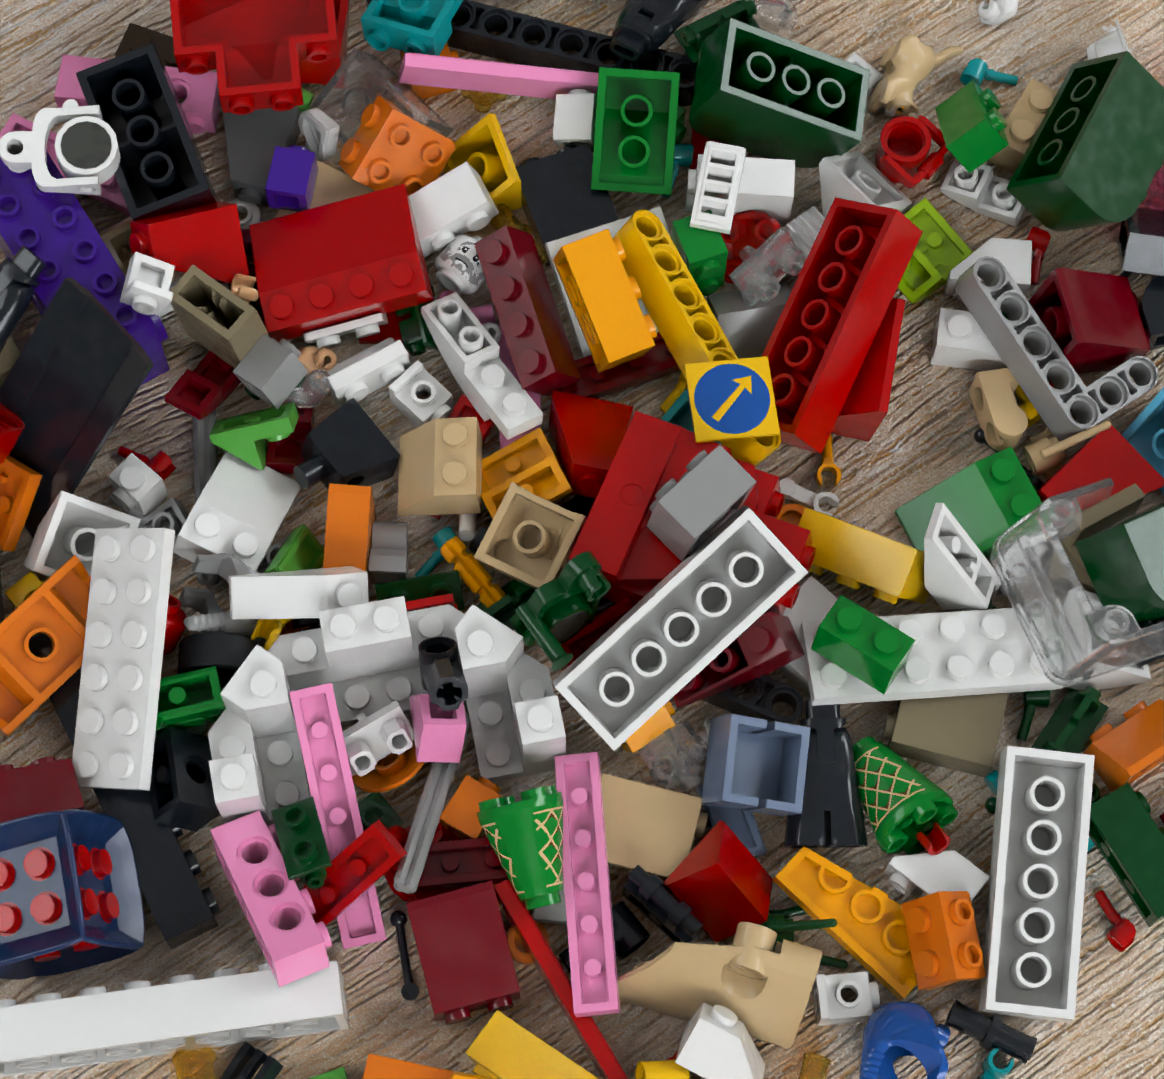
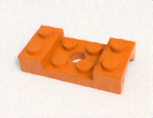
[0,555,91,737]

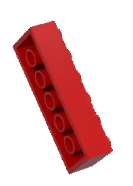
[761,197,923,454]

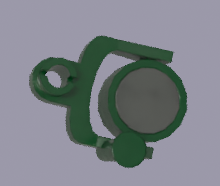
[509,551,611,671]

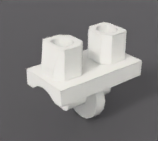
[343,700,414,777]

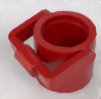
[875,115,949,188]

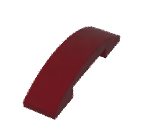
[165,294,272,420]

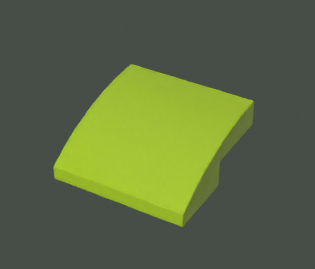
[898,198,973,305]

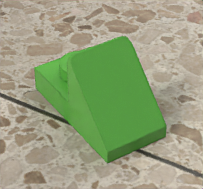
[209,402,299,470]

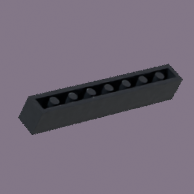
[29,633,220,950]

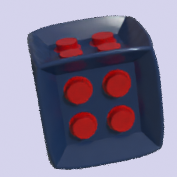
[0,809,145,980]

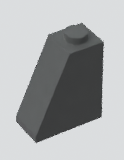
[222,106,300,207]

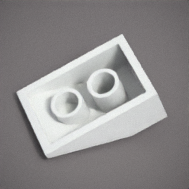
[173,451,302,577]

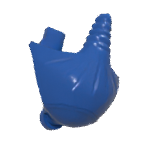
[859,1002,950,1079]

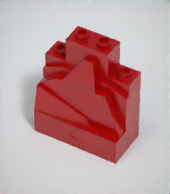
[170,0,340,115]
[569,411,816,615]

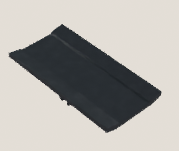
[0,277,153,539]

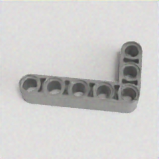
[956,256,1159,440]

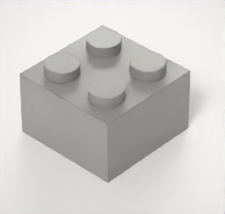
[646,445,756,562]

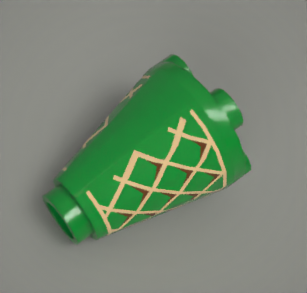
[853,737,958,855]
[477,785,563,910]

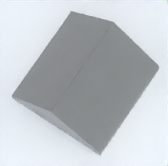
[707,282,791,359]

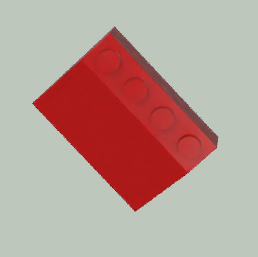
[249,183,434,342]

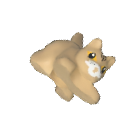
[868,34,964,117]

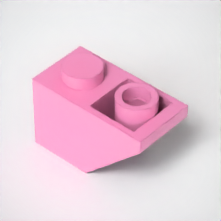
[409,694,467,763]

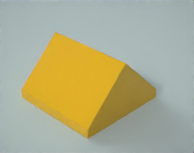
[443,113,522,215]

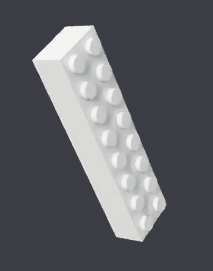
[0,957,349,1078]

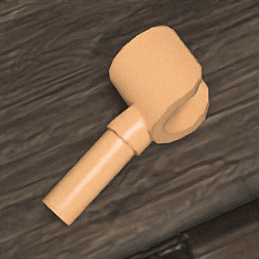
[231,274,259,304]

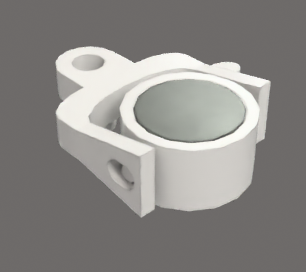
[0,99,121,196]

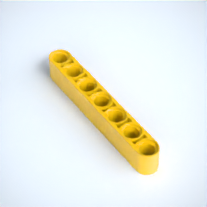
[613,210,781,468]

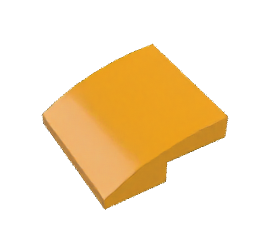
[481,428,573,519]

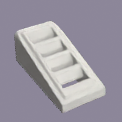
[690,141,746,234]

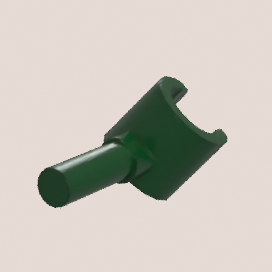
[1016,690,1050,742]

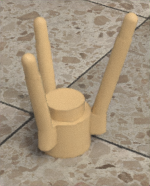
[1023,413,1111,479]

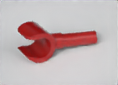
[1027,226,1051,285]
[117,446,176,480]
[915,822,950,855]
[1094,890,1136,952]

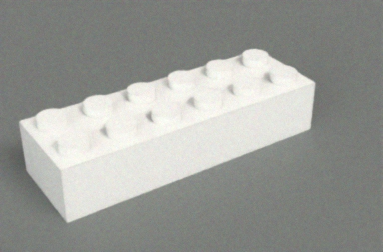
[553,505,808,751]
[979,745,1095,1022]

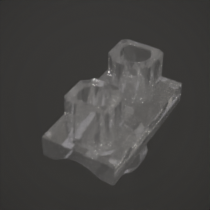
[729,227,806,307]

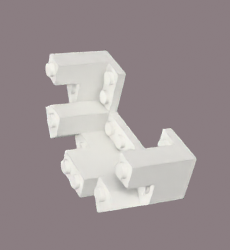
[208,596,566,825]

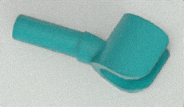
[960,58,1018,87]
[661,143,694,197]
[414,527,457,577]
[980,1048,1014,1079]

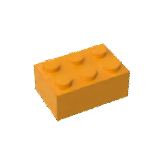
[553,229,657,373]

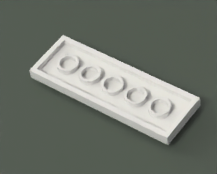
[72,528,175,791]
[799,606,1066,706]

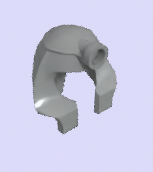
[178,553,268,642]

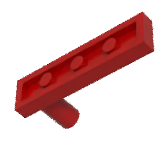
[286,820,408,930]

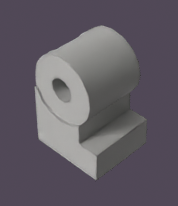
[368,521,408,585]

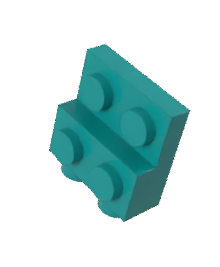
[361,0,463,56]

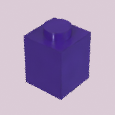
[265,145,318,212]

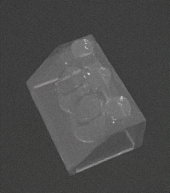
[308,48,453,145]

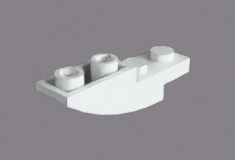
[421,292,543,440]

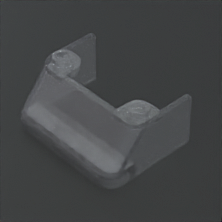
[990,477,1164,686]

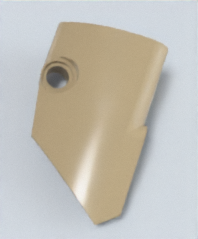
[617,922,823,1049]

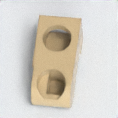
[968,368,1028,451]

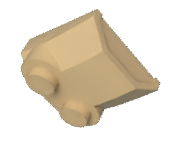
[474,482,587,589]

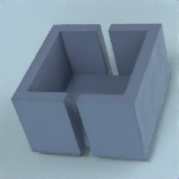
[701,714,811,817]

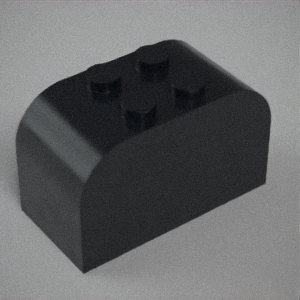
[76,43,218,221]

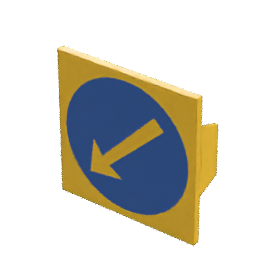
[684,356,780,443]

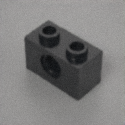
[150,726,220,832]

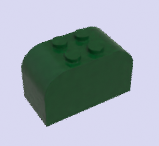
[689,18,870,168]
[1006,51,1164,232]
[1075,503,1164,624]

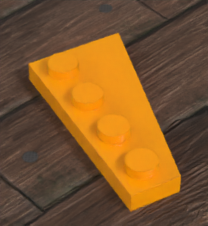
[772,846,917,1001]

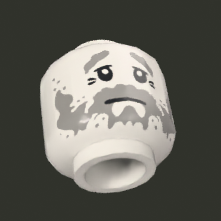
[435,235,486,295]

